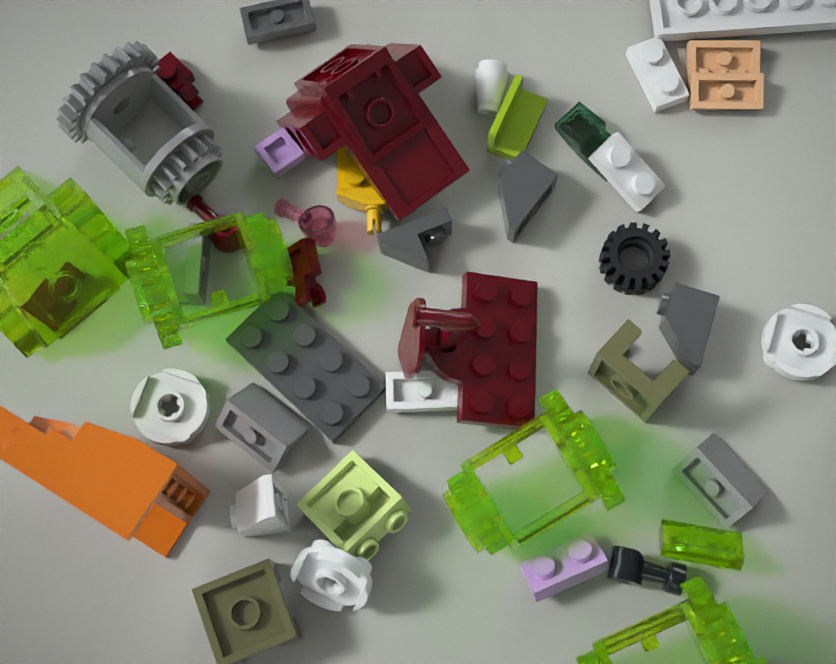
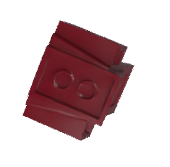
[276,43,470,221]

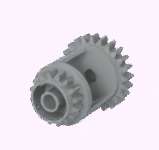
[56,41,222,205]

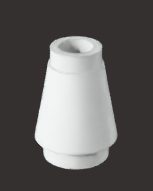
[474,60,510,116]

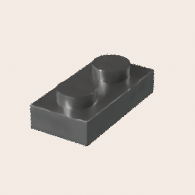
[240,0,316,45]

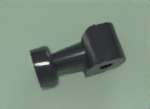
[607,546,687,596]

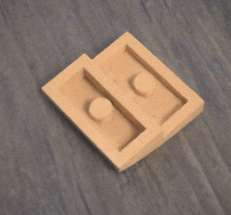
[686,40,764,110]

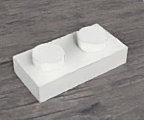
[626,37,690,113]
[588,132,666,212]
[385,370,458,413]

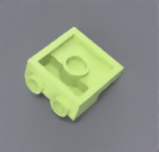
[296,450,411,561]

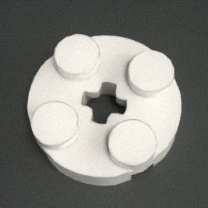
[761,304,836,381]
[130,368,210,446]
[291,539,373,612]

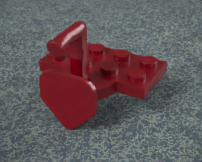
[398,271,538,431]

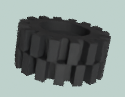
[599,222,671,295]

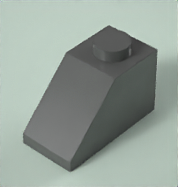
[498,150,558,243]
[656,282,720,376]

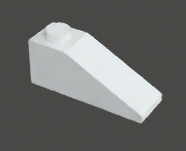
[230,474,291,538]

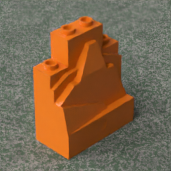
[0,406,210,558]

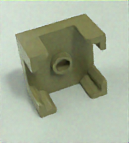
[587,319,690,423]
[192,558,302,664]

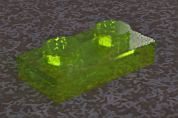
[659,519,745,571]

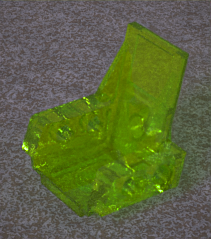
[0,166,144,358]

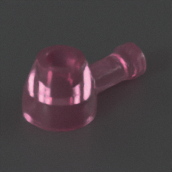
[274,199,337,247]

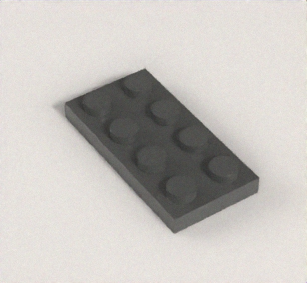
[225,287,386,444]

